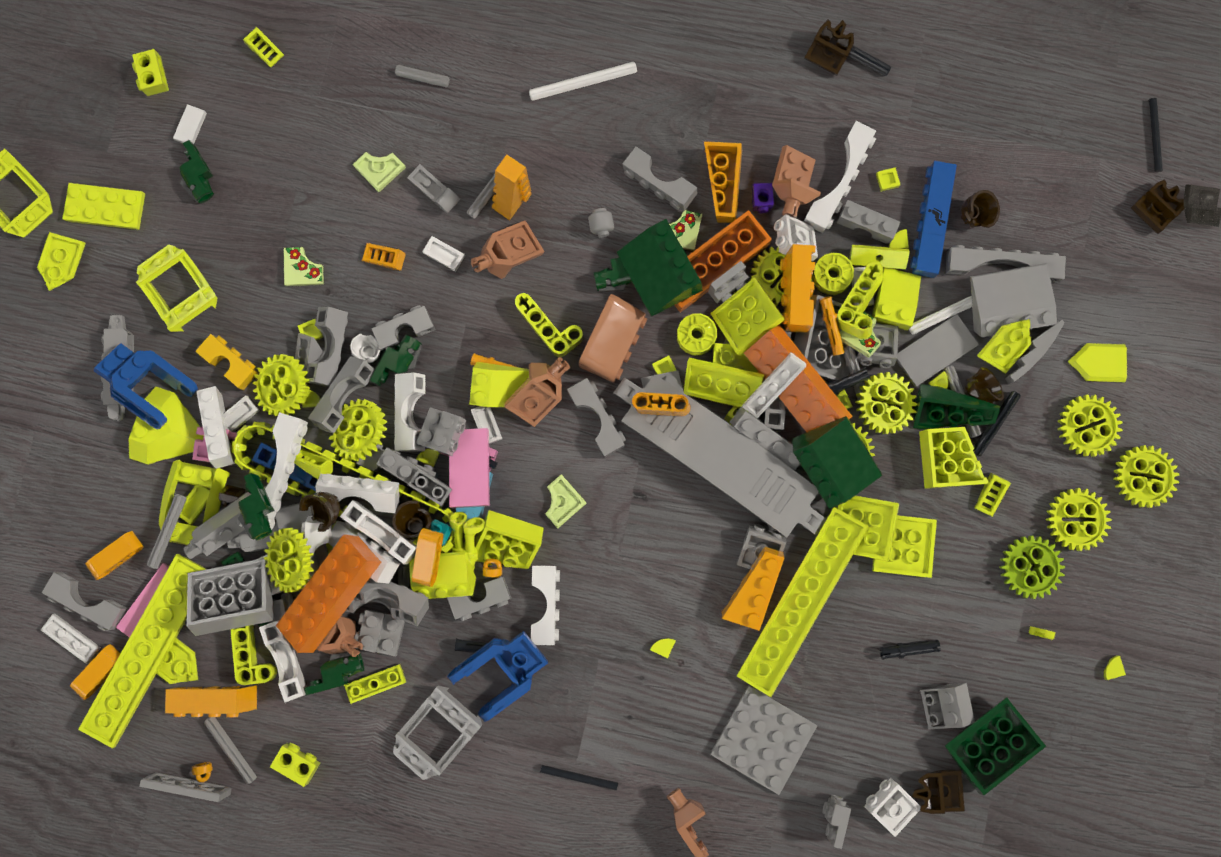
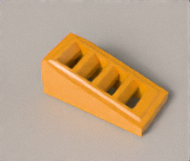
[362,243,406,271]

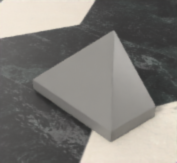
[295,333,323,371]

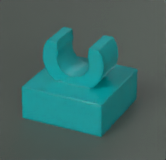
[430,519,453,545]

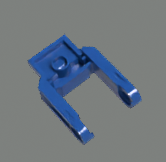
[94,343,198,429]
[447,631,548,722]

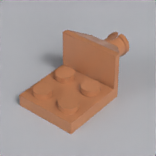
[772,145,821,218]
[471,221,545,279]
[505,357,570,427]
[317,616,363,657]
[667,788,709,857]

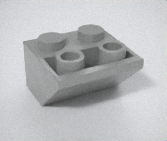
[920,683,975,729]

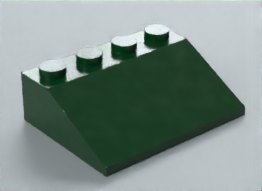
[617,219,703,317]
[793,416,882,509]
[944,697,1047,795]

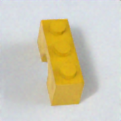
[196,334,259,390]

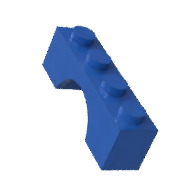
[252,443,318,491]

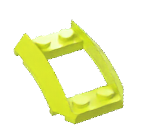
[0,148,53,237]
[136,245,218,332]
[159,459,230,545]

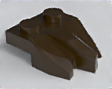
[804,19,854,76]
[1131,179,1185,234]
[912,770,965,814]

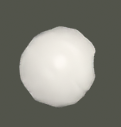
[350,334,381,363]

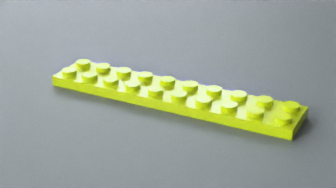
[737,507,869,697]
[78,554,207,748]

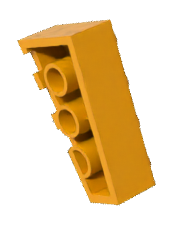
[704,142,742,223]
[492,154,532,220]
[780,244,816,332]
[722,546,784,631]
[165,685,257,717]

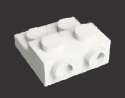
[774,214,818,261]
[864,778,921,837]

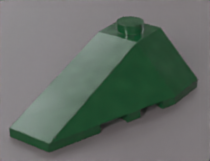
[913,384,1000,430]

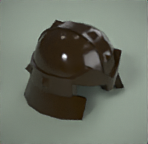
[961,190,1000,228]
[964,367,1004,404]
[299,492,340,532]
[392,501,432,540]

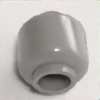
[588,208,614,238]

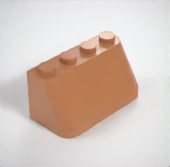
[579,294,648,383]

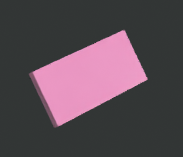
[449,428,490,508]
[116,563,169,638]

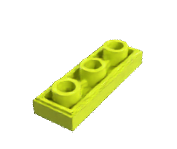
[849,245,910,269]
[344,664,406,704]

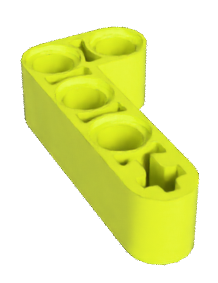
[837,262,883,339]
[515,293,583,357]
[231,625,277,685]

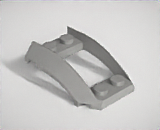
[393,686,482,780]

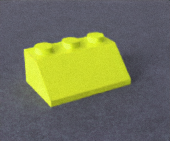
[409,551,476,599]

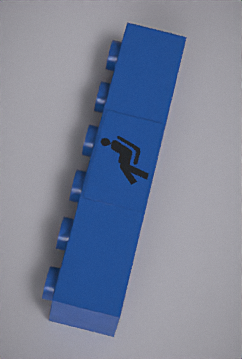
[910,161,957,278]

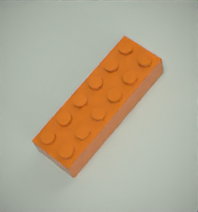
[675,210,772,313]
[744,325,853,432]
[276,534,382,653]

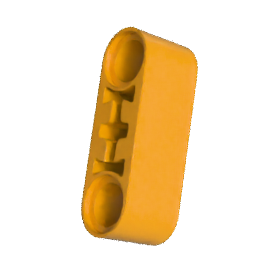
[632,392,691,417]
[412,528,443,587]
[85,531,144,580]
[70,644,121,700]

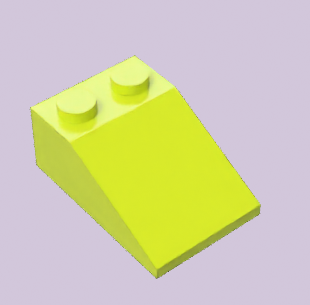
[872,268,921,330]
[469,362,529,407]

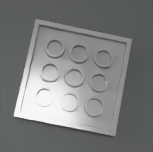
[710,685,817,795]

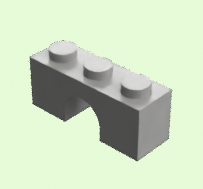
[837,200,900,245]
[372,305,436,352]
[447,577,512,621]

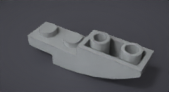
[376,447,452,506]

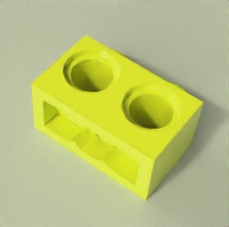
[132,49,169,96]
[270,743,320,787]

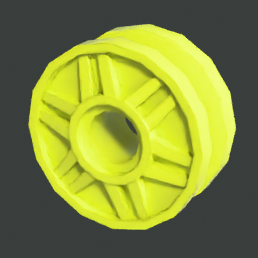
[812,253,854,295]
[677,314,717,356]

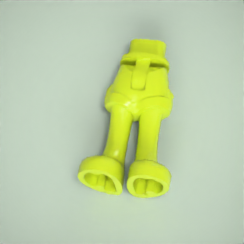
[449,512,485,571]

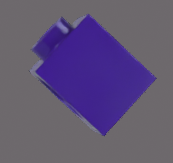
[752,183,774,213]

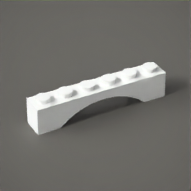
[803,121,876,234]
[239,412,308,530]

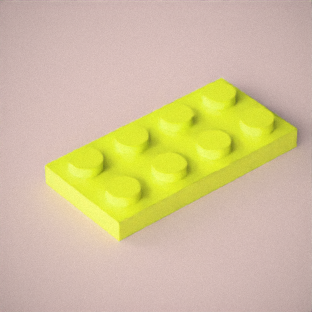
[63,183,145,230]
[684,358,764,407]

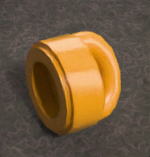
[483,558,502,577]
[191,762,213,783]

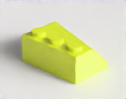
[919,427,989,489]
[474,510,544,569]

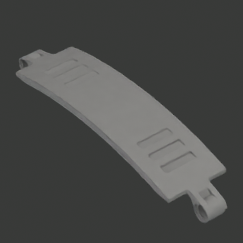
[613,374,827,538]

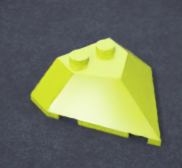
[129,387,204,465]

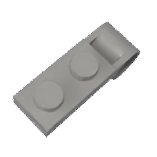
[407,164,460,213]

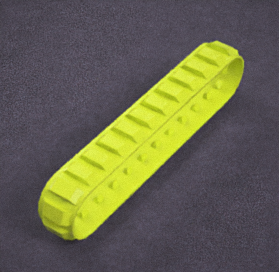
[231,422,455,553]

